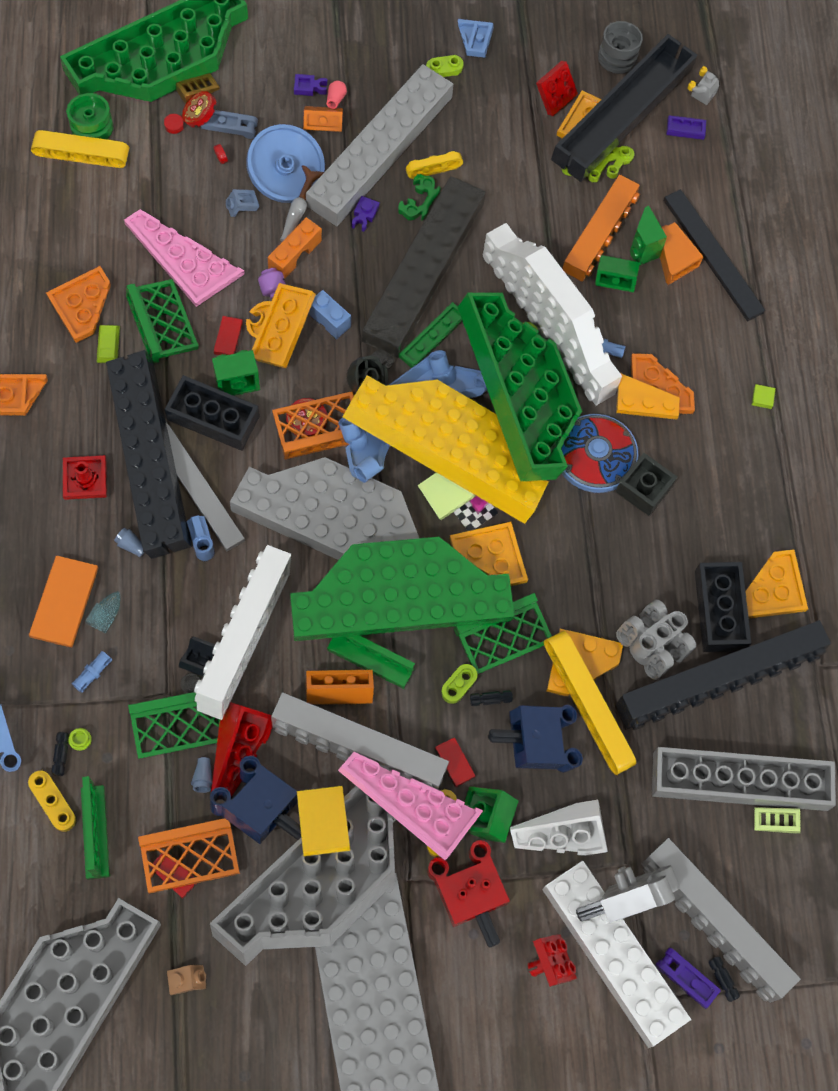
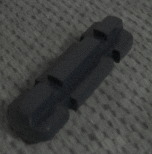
[470,690,513,706]
[51,732,69,776]
[709,956,740,1002]

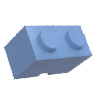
[308,290,351,339]

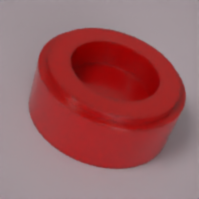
[164,114,184,134]
[213,144,228,164]

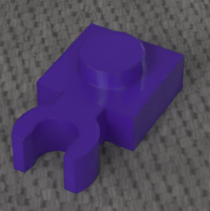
[294,74,328,96]
[352,196,380,232]

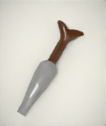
[280,165,324,242]

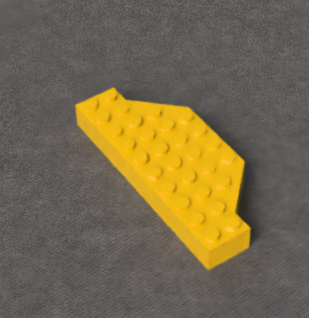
[343,375,549,524]

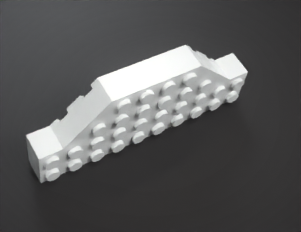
[483,223,622,405]

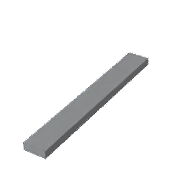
[166,422,245,551]

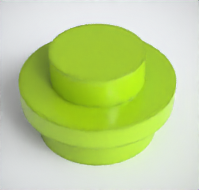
[68,728,92,751]

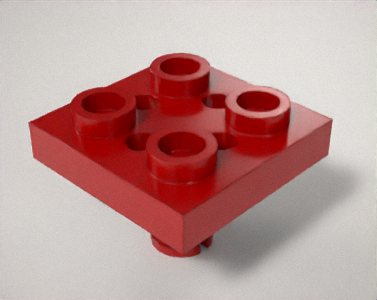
[536,61,578,116]
[63,455,107,500]
[528,934,577,987]

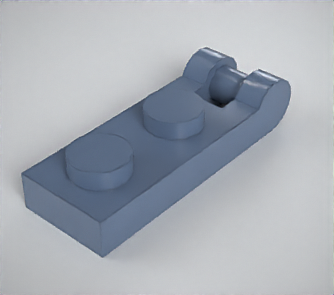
[201,110,258,139]

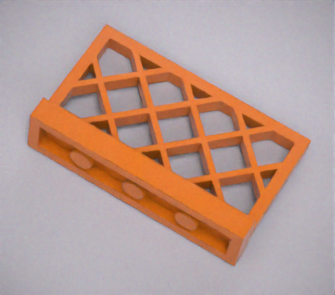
[272,392,354,460]
[138,818,240,894]

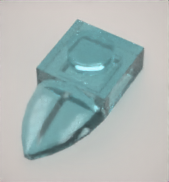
[86,591,120,633]

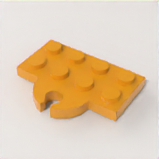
[246,283,316,369]

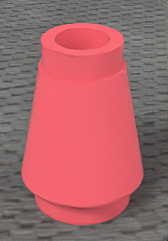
[326,81,347,109]

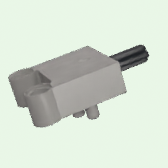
[576,865,680,923]

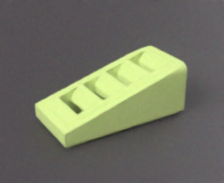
[755,807,800,833]

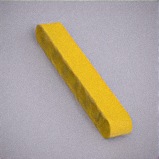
[544,631,636,775]

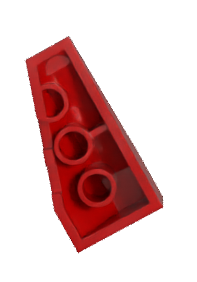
[211,702,273,797]

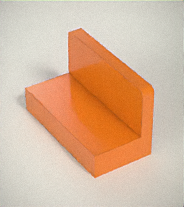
[303,106,343,132]

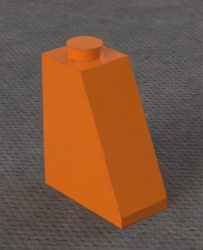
[660,222,703,285]

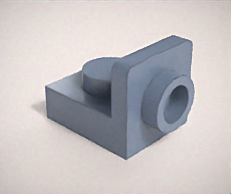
[226,189,259,217]

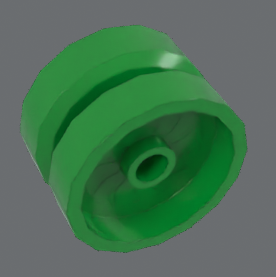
[66,93,114,140]

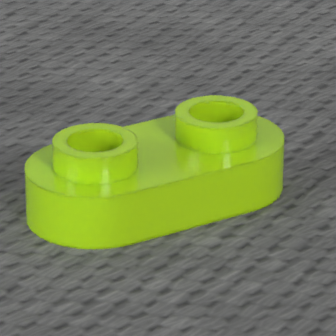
[426,55,463,77]
[441,664,477,704]

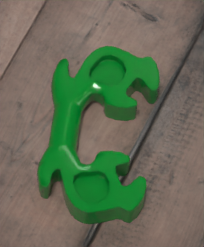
[398,174,441,221]

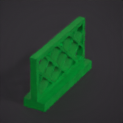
[126,279,199,363]
[454,593,552,675]
[128,692,220,759]
[81,776,110,880]

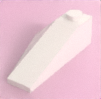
[510,800,608,856]

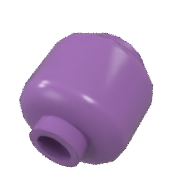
[258,268,286,300]

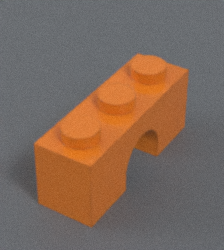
[267,217,322,279]

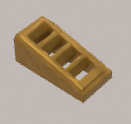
[176,73,220,104]

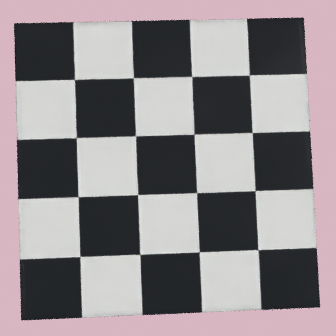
[454,501,498,531]

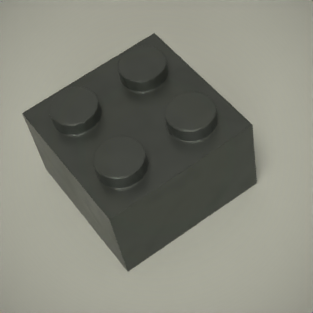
[616,453,677,516]

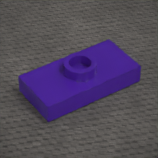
[666,115,706,140]

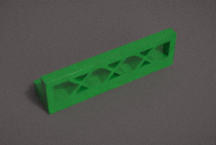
[327,635,415,689]

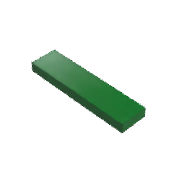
[399,302,463,368]

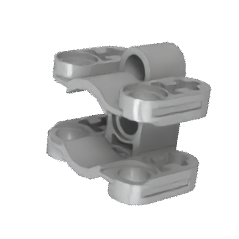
[616,600,696,680]

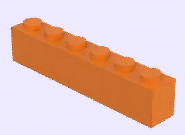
[563,174,640,282]

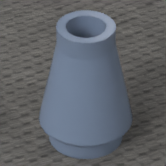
[114,528,144,557]
[191,757,213,793]

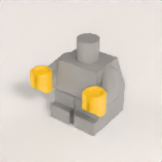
[688,66,719,105]

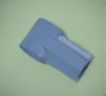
[187,515,214,561]

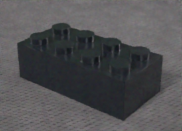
[164,375,260,451]
[695,562,752,652]

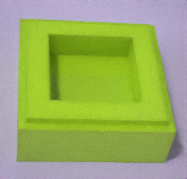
[752,384,775,409]

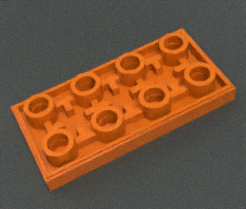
[29,556,98,648]

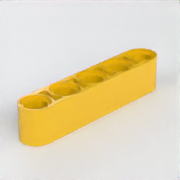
[31,130,129,168]

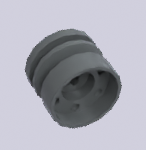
[598,21,643,74]

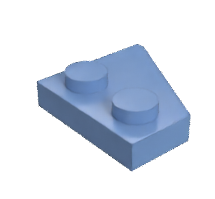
[458,19,494,58]

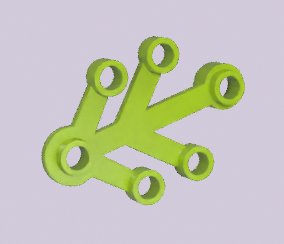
[562,146,634,182]

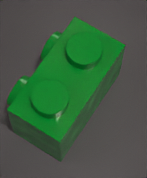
[595,255,640,292]

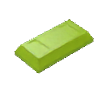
[97,325,120,363]

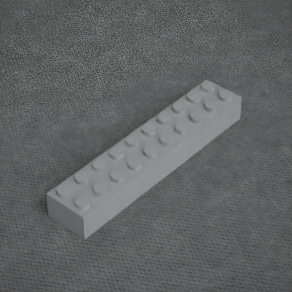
[306,64,454,226]

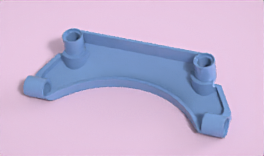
[338,350,487,483]

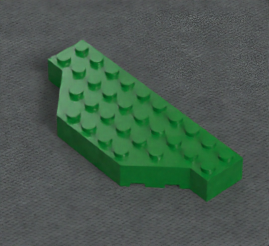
[60,0,248,102]
[458,293,582,482]
[290,537,514,641]

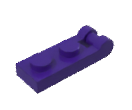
[655,947,721,1009]

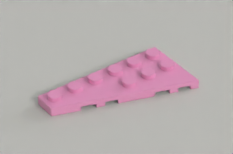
[124,209,244,307]
[338,752,483,860]

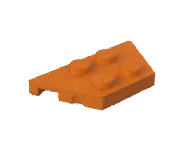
[0,374,48,415]

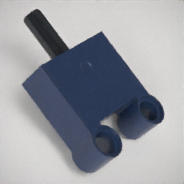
[488,705,583,773]
[210,756,301,844]

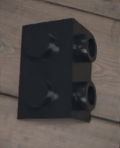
[179,636,215,677]

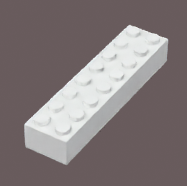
[194,545,291,720]
[542,861,691,1048]

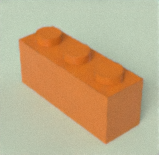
[306,670,374,704]

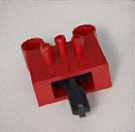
[427,840,510,948]

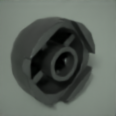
[346,355,388,393]

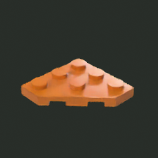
[46,266,111,343]
[631,354,695,414]

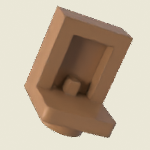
[167,965,206,995]

